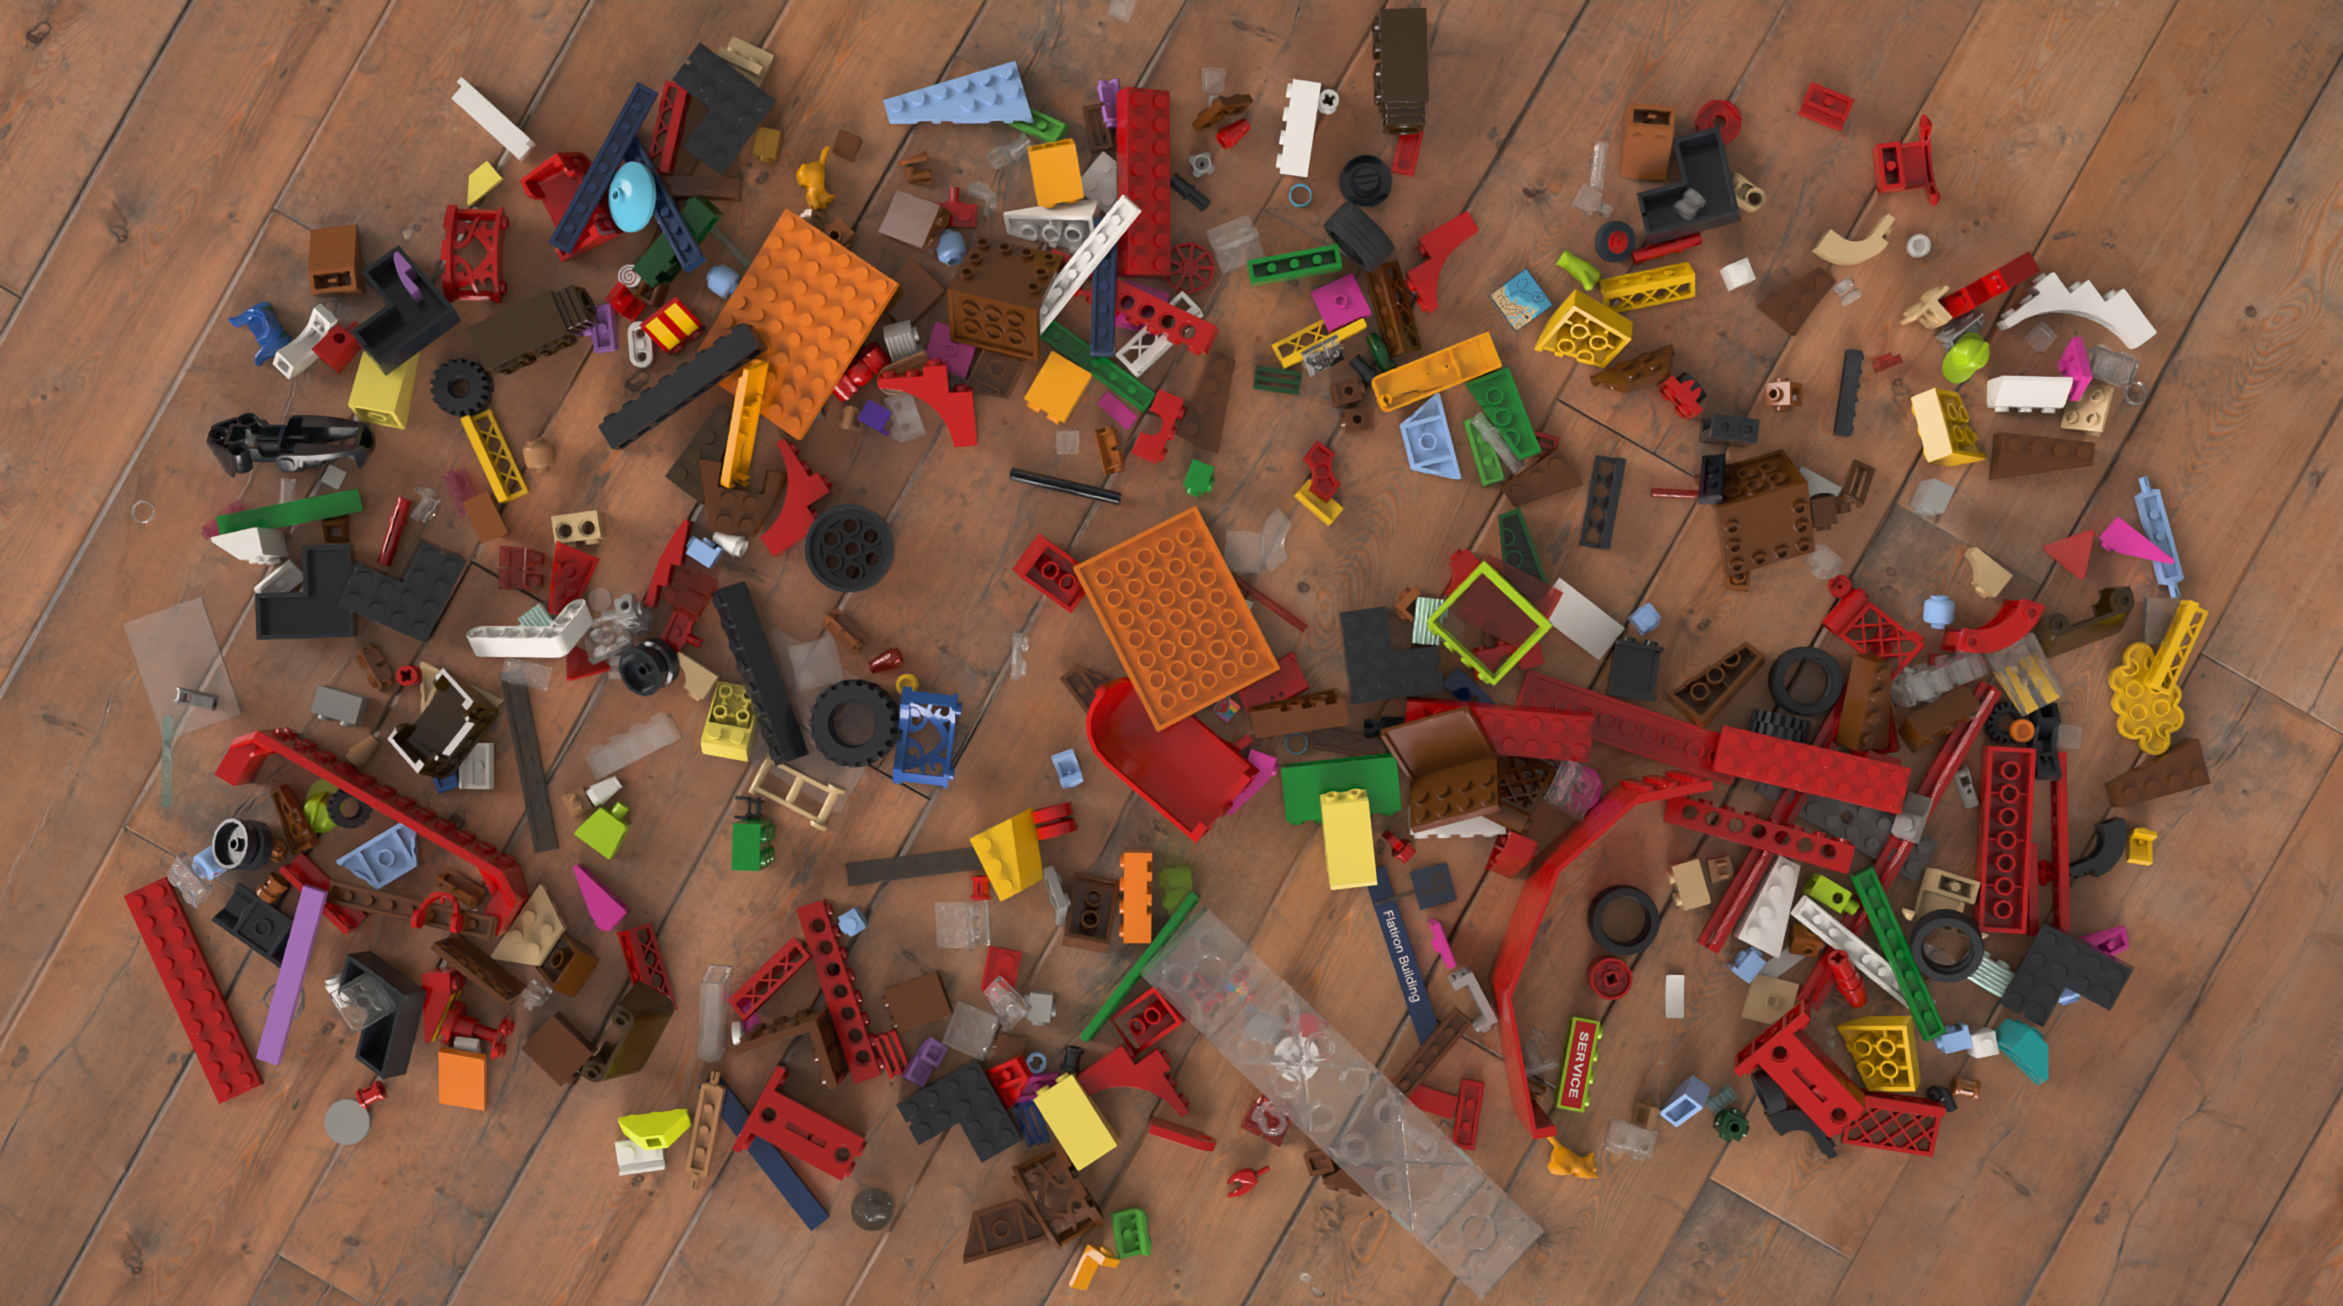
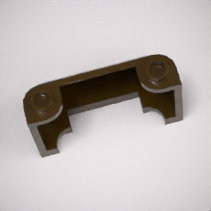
[2028,586,2135,658]
[387,668,499,779]
[580,981,675,1082]

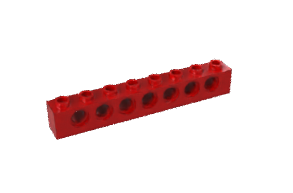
[1051,249,1219,356]
[1663,795,1855,875]
[796,898,885,1084]

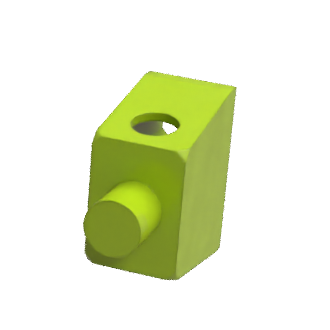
[574,801,631,860]
[1801,872,1859,915]

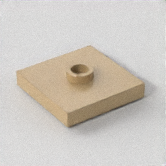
[1742,973,1799,1025]

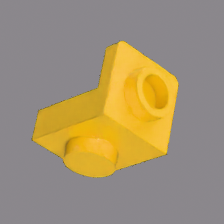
[2126,827,2157,866]

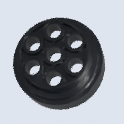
[804,504,895,593]

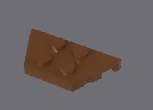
[1590,344,1675,394]
[963,1199,1046,1264]

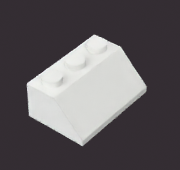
[1987,376,2073,414]
[211,527,288,565]

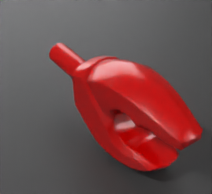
[1227,1165,1271,1198]

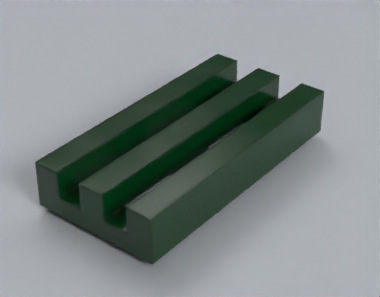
[1253,366,1302,395]

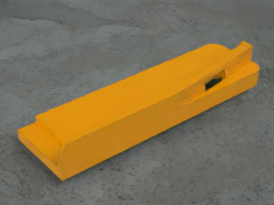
[1371,331,1502,412]
[720,359,769,489]

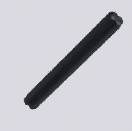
[1009,468,1122,505]

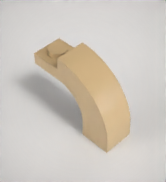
[1811,214,1895,266]

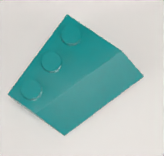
[1995,1018,2048,1085]

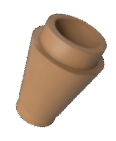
[346,734,381,768]

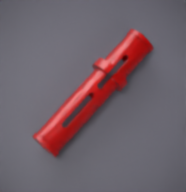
[1631,232,1702,265]
[377,496,412,566]

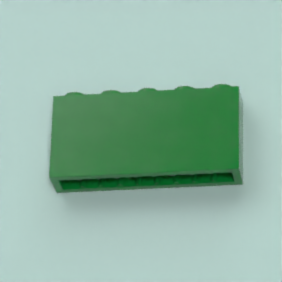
[1280,753,1401,825]

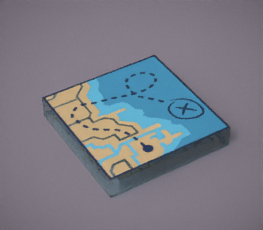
[1488,268,1553,333]

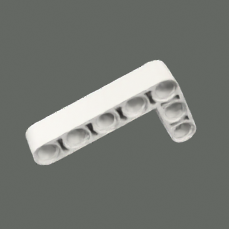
[466,599,594,657]

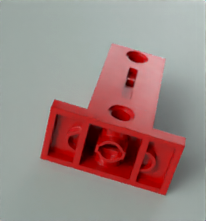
[1733,998,1865,1138]
[732,1062,867,1181]

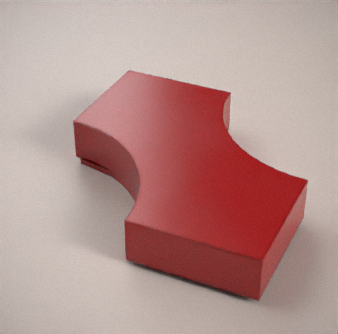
[1302,440,1341,504]

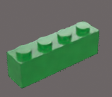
[1246,244,1342,287]

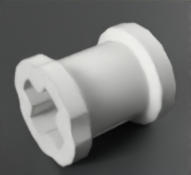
[1318,89,1339,115]

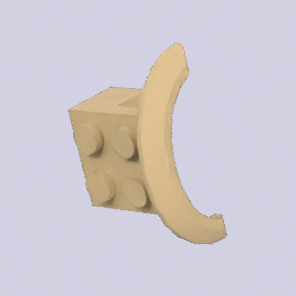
[1901,867,1988,939]

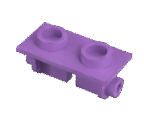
[1097,78,1121,130]

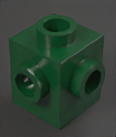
[1713,1107,1749,1143]

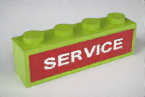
[1553,1014,1603,1113]

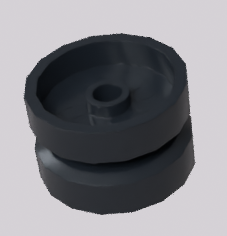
[619,638,680,696]
[212,818,273,871]

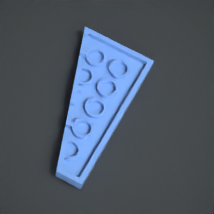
[883,61,1034,124]

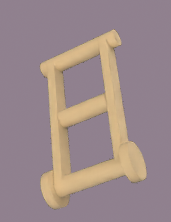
[749,751,846,831]

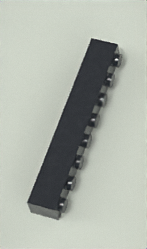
[598,323,768,450]
[711,581,809,766]

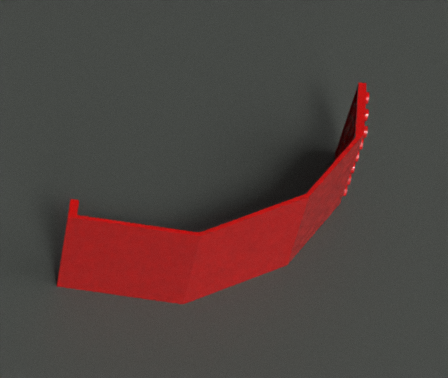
[1488,770,1713,1140]

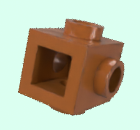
[821,217,858,250]
[1764,378,1802,412]
[1788,921,1825,957]

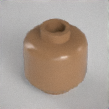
[522,437,555,473]

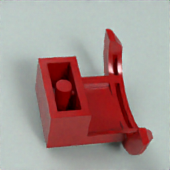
[1872,114,1941,207]

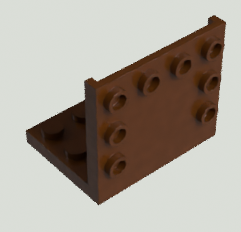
[947,236,1064,361]
[1694,449,1815,577]
[1381,705,1501,833]
[734,1006,850,1090]

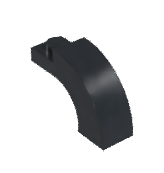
[2026,702,2062,781]
[2069,816,2127,879]
[1763,1106,1837,1160]

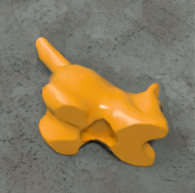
[795,146,836,211]
[1547,1136,1598,1179]

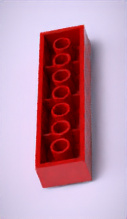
[1116,87,1171,280]
[1405,696,1594,762]
[1711,725,1911,814]
[1973,745,2036,934]

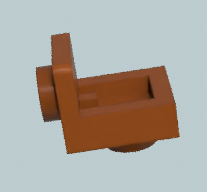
[1394,586,1421,623]

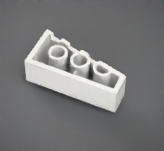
[1276,79,1321,177]
[1408,805,1506,839]
[1732,854,1801,959]

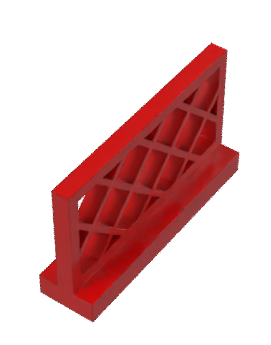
[1841,1088,1946,1157]

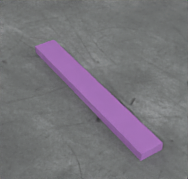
[256,884,328,1065]

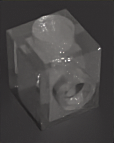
[1803,543,1845,579]

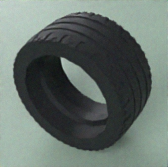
[1323,201,1394,273]
[1768,647,1843,716]
[1587,885,1660,955]
[1910,909,1984,983]

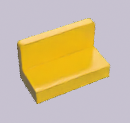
[1294,479,1344,526]

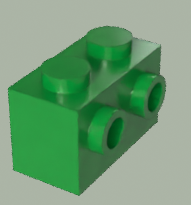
[1183,459,1215,498]

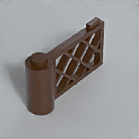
[1482,756,1559,835]

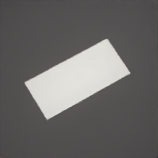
[1536,578,1625,660]

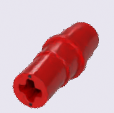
[1828,949,1868,1008]

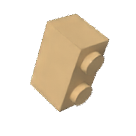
[1666,857,1711,911]

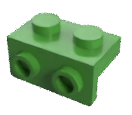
[1110,1206,1152,1259]

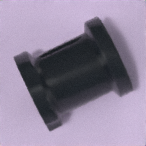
[1060,1044,1085,1073]

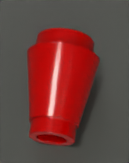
[1215,118,1251,150]

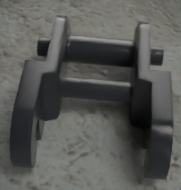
[734,796,765,819]

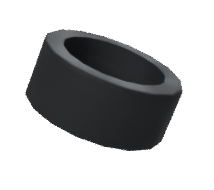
[1751,1069,1787,1115]

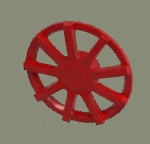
[1165,242,1214,294]

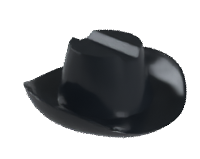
[1339,154,1392,207]

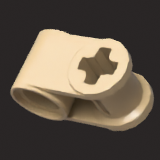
[1731,172,1766,212]

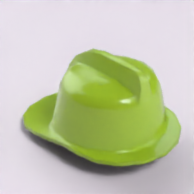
[1942,332,1990,384]
[302,779,344,833]

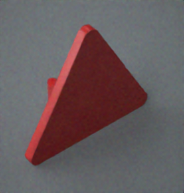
[2043,530,2094,580]
[566,645,611,681]

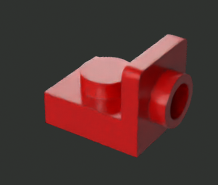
[605,281,646,322]

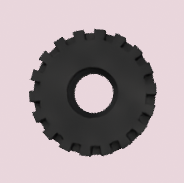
[430,358,494,418]
[1748,709,1811,744]

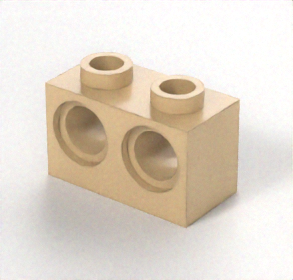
[551,510,606,547]

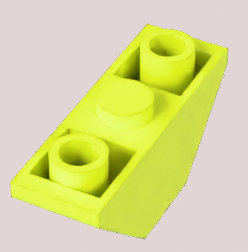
[618,1109,692,1150]

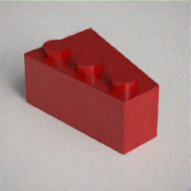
[1485,828,1538,879]

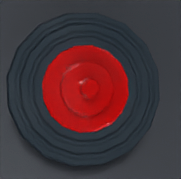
[1595,221,1635,263]

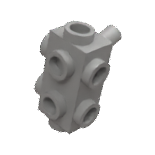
[602,593,653,636]

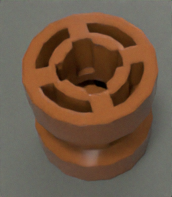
[255,872,289,904]

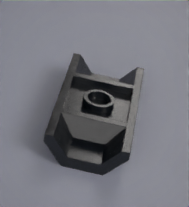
[211,882,294,969]

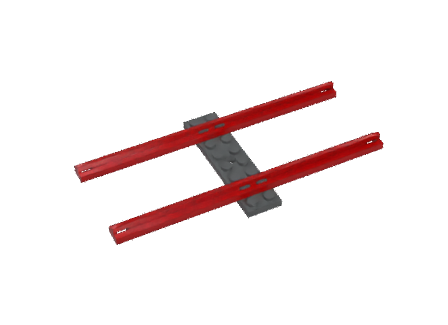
[1696,627,2002,1012]

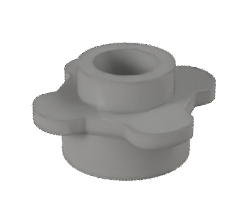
[1189,152,1215,178]

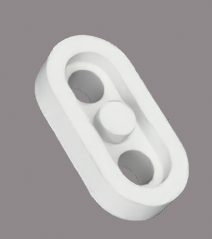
[628,321,654,368]

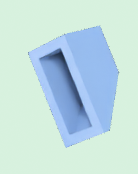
[1660,1075,1711,1127]

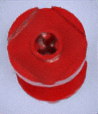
[440,1000,515,1061]

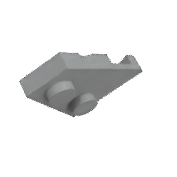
[1043,866,1070,926]

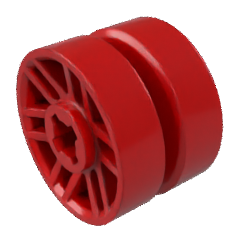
[1031,801,1078,840]
[1586,954,1633,1000]

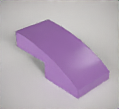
[394,251,424,304]
[902,1037,948,1088]

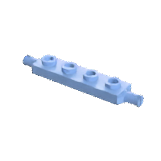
[2134,476,2184,598]

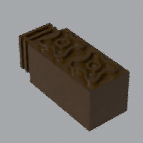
[1372,8,1429,135]
[467,284,600,375]

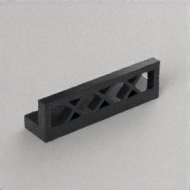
[1579,455,1626,550]

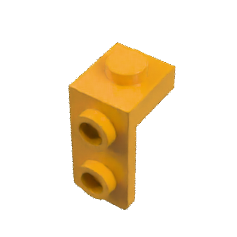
[1069,1244,1120,1290]

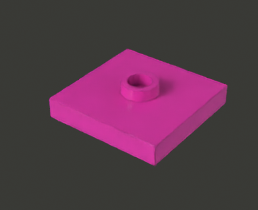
[1310,273,1371,334]
[926,321,976,379]
[1427,918,1457,969]

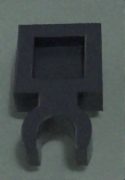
[1364,717,1403,741]

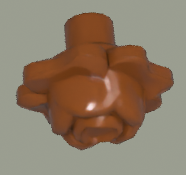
[270,835,289,863]

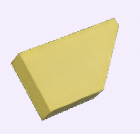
[467,161,504,207]

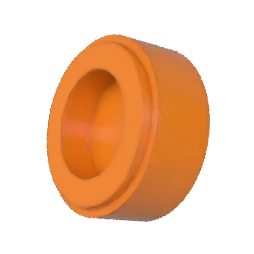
[2009,719,2035,742]

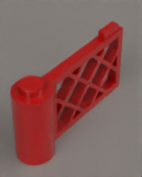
[1821,588,1925,680]

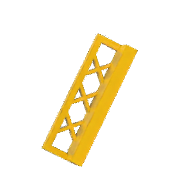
[1598,262,1695,313]
[1271,318,1367,370]
[460,409,530,504]
[2143,600,2209,696]

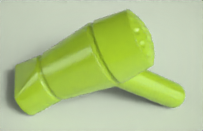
[1556,249,1601,291]

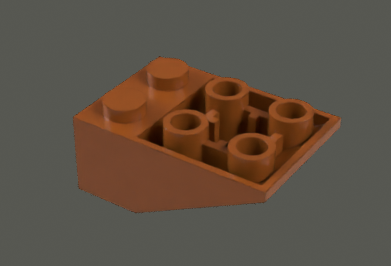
[1619,103,1676,181]
[308,224,366,299]

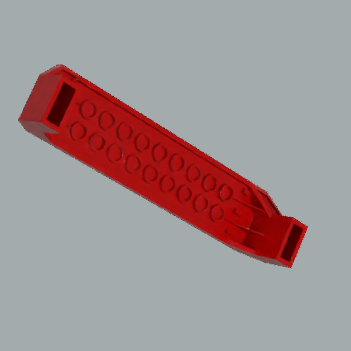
[214,727,530,937]

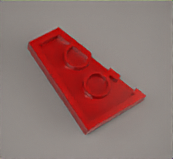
[548,541,600,616]

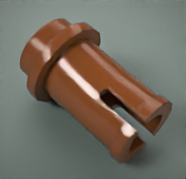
[1526,1076,1547,1101]

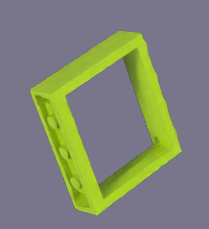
[1426,559,1553,686]

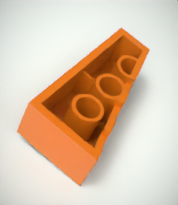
[1119,849,1153,943]

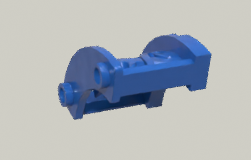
[893,686,962,788]

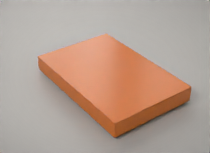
[438,1047,487,1111]

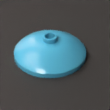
[608,162,656,232]

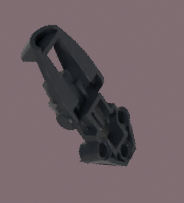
[206,413,376,478]

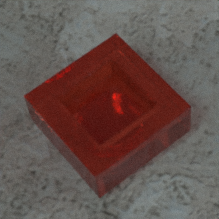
[1872,352,1903,373]

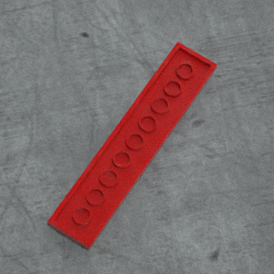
[1515,669,1735,786]
[124,876,264,1104]

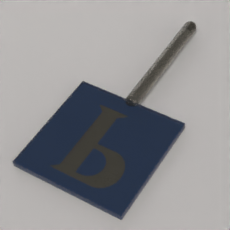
[1374,862,1457,910]

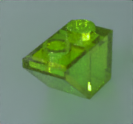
[1158,863,1193,915]

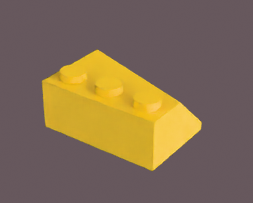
[1534,289,1633,368]
[1911,388,1987,466]
[970,807,1044,901]
[1836,1016,1921,1091]

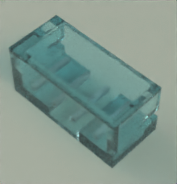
[1705,1084,1738,1115]

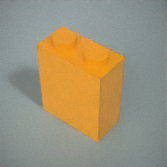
[1027,138,1084,208]
[1024,351,1093,424]

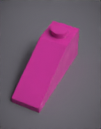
[2098,516,2175,564]
[1227,748,1279,815]
[573,863,632,932]
[2079,926,2129,956]

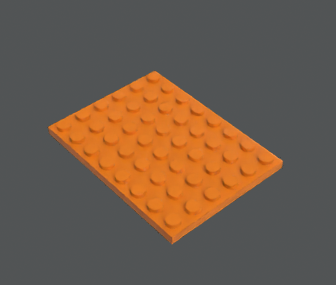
[691,208,900,440]
[1073,506,1280,732]

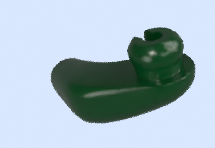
[1366,332,1397,373]

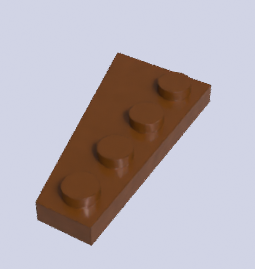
[1177,351,1235,454]

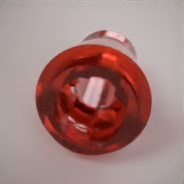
[868,647,904,674]

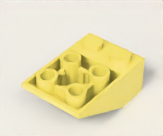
[700,681,758,762]

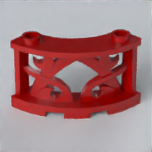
[441,204,509,303]
[1939,599,2045,653]

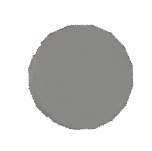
[324,1098,372,1145]

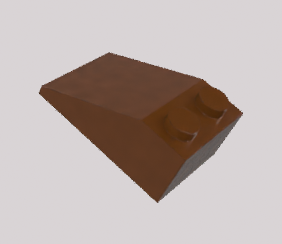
[1062,872,1120,954]

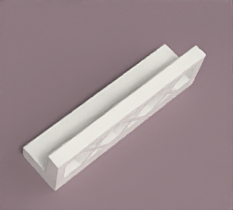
[452,77,537,161]
[1115,291,1203,379]

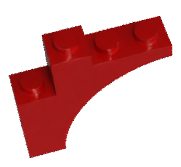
[877,358,978,447]
[761,439,833,557]
[1076,1043,1190,1117]

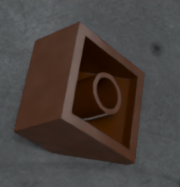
[535,931,600,998]

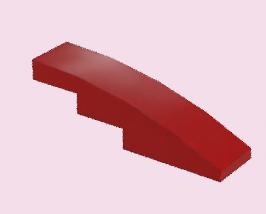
[644,520,693,608]

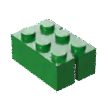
[731,819,776,871]

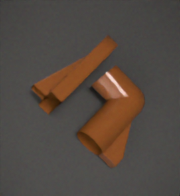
[898,151,933,186]

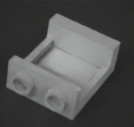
[1446,966,1498,1033]

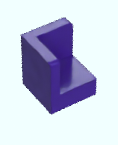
[857,399,891,436]

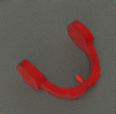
[411,891,464,934]

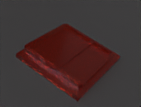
[1457,554,1564,654]

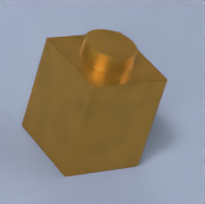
[752,126,784,164]

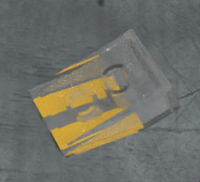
[1983,633,2065,716]

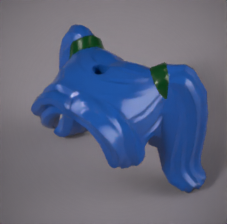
[228,302,292,366]

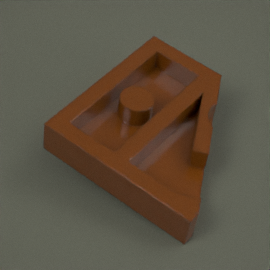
[1060,664,1111,714]

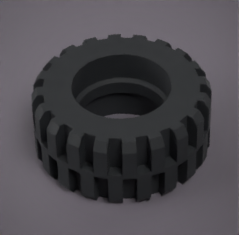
[809,679,900,768]

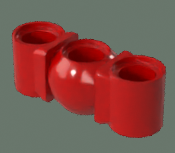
[832,342,892,402]

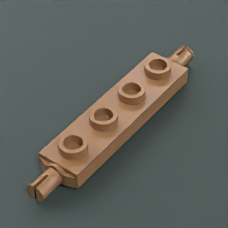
[685,1069,726,1190]

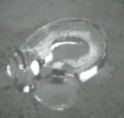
[1252,1101,1287,1136]

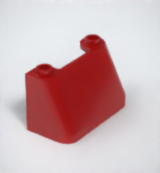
[520,152,624,262]

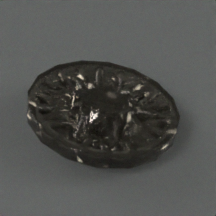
[851,1188,894,1232]

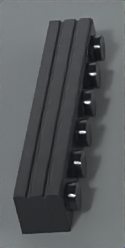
[1833,349,1864,437]

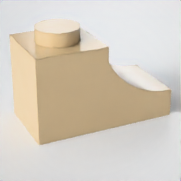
[1964,547,2013,598]
[677,651,722,701]

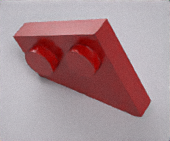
[986,1055,1033,1109]

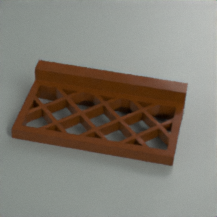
[430,933,528,1006]

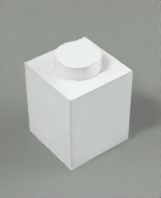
[1720,258,1756,292]
[1967,1027,1999,1058]

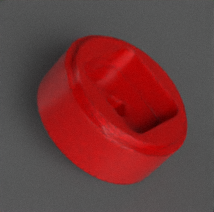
[1828,575,1852,599]

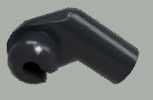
[1927,1085,1958,1112]

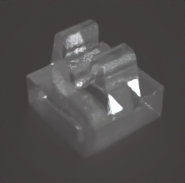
[521,980,553,1011]

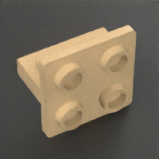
[717,37,774,88]
[1900,285,1953,330]
[2061,385,2114,437]

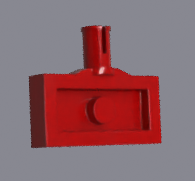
[933,187,978,228]
[660,607,704,654]

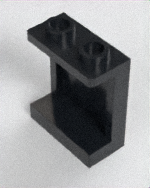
[1699,414,1760,448]
[1606,636,1664,702]

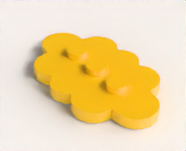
[2108,642,2185,755]

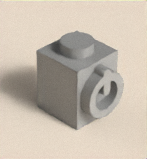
[1023,990,1057,1026]

